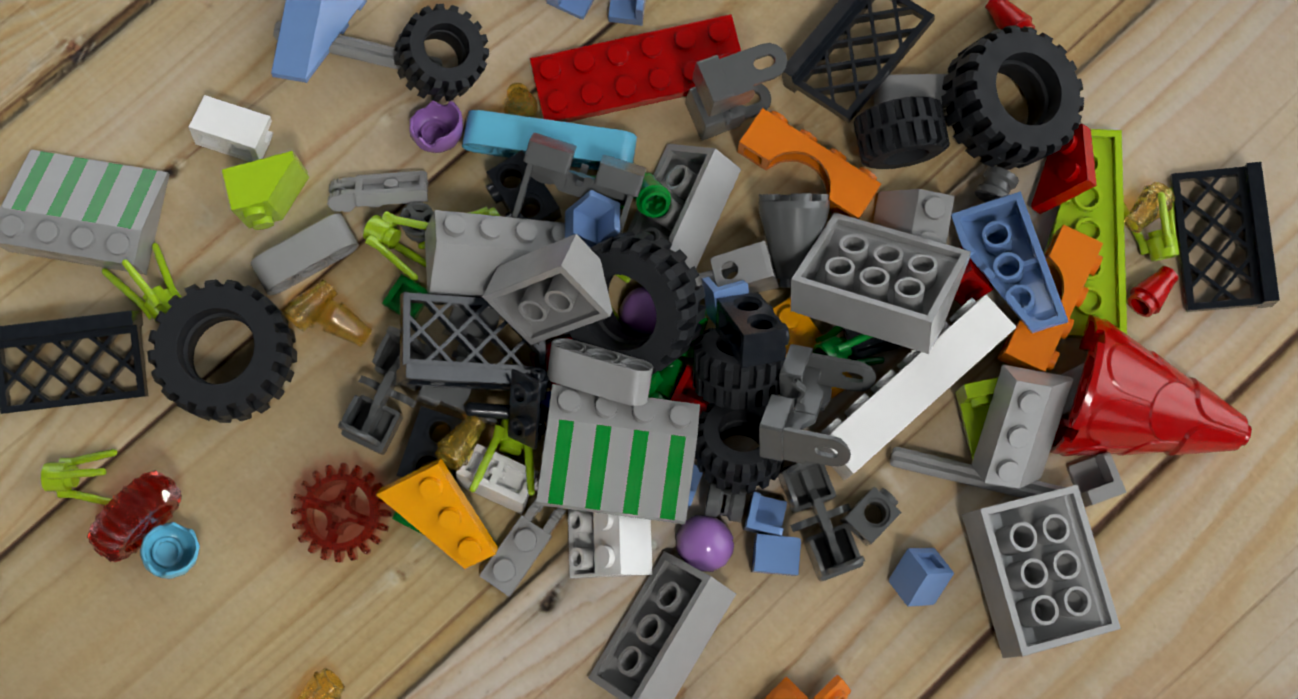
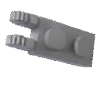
[327,171,428,212]
[479,498,566,597]

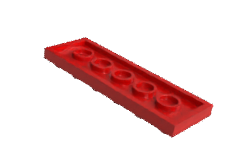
[530,14,741,122]

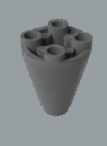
[758,193,830,288]

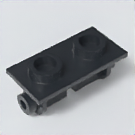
[508,368,549,450]

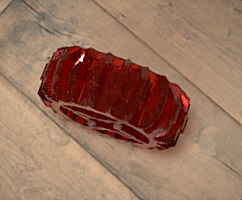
[291,463,392,563]
[87,470,182,562]

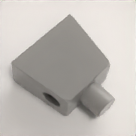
[695,241,780,293]

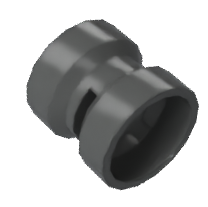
[704,481,747,523]

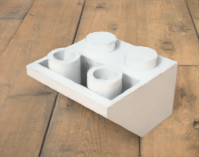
[568,509,652,578]

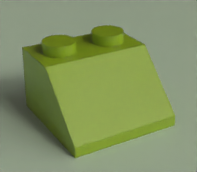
[222,151,309,230]

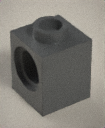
[840,487,902,546]

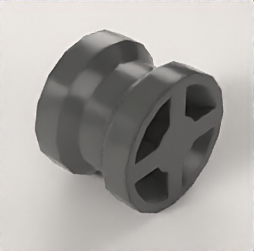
[975,166,1019,203]
[400,202,434,243]

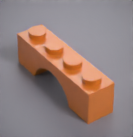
[737,108,881,219]
[997,224,1103,372]

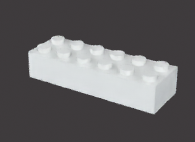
[817,295,1016,480]

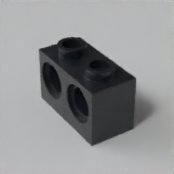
[485,150,562,222]
[716,292,790,367]
[396,406,469,478]

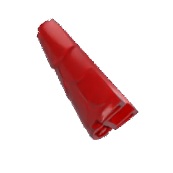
[1050,315,1252,456]

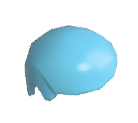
[140,522,200,579]

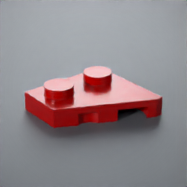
[1031,123,1097,214]

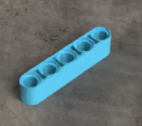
[462,110,637,170]

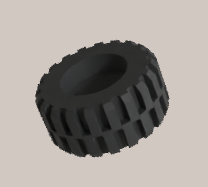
[941,25,1084,170]
[565,232,706,375]
[147,279,297,423]

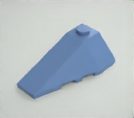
[271,0,367,83]
[951,191,1068,333]

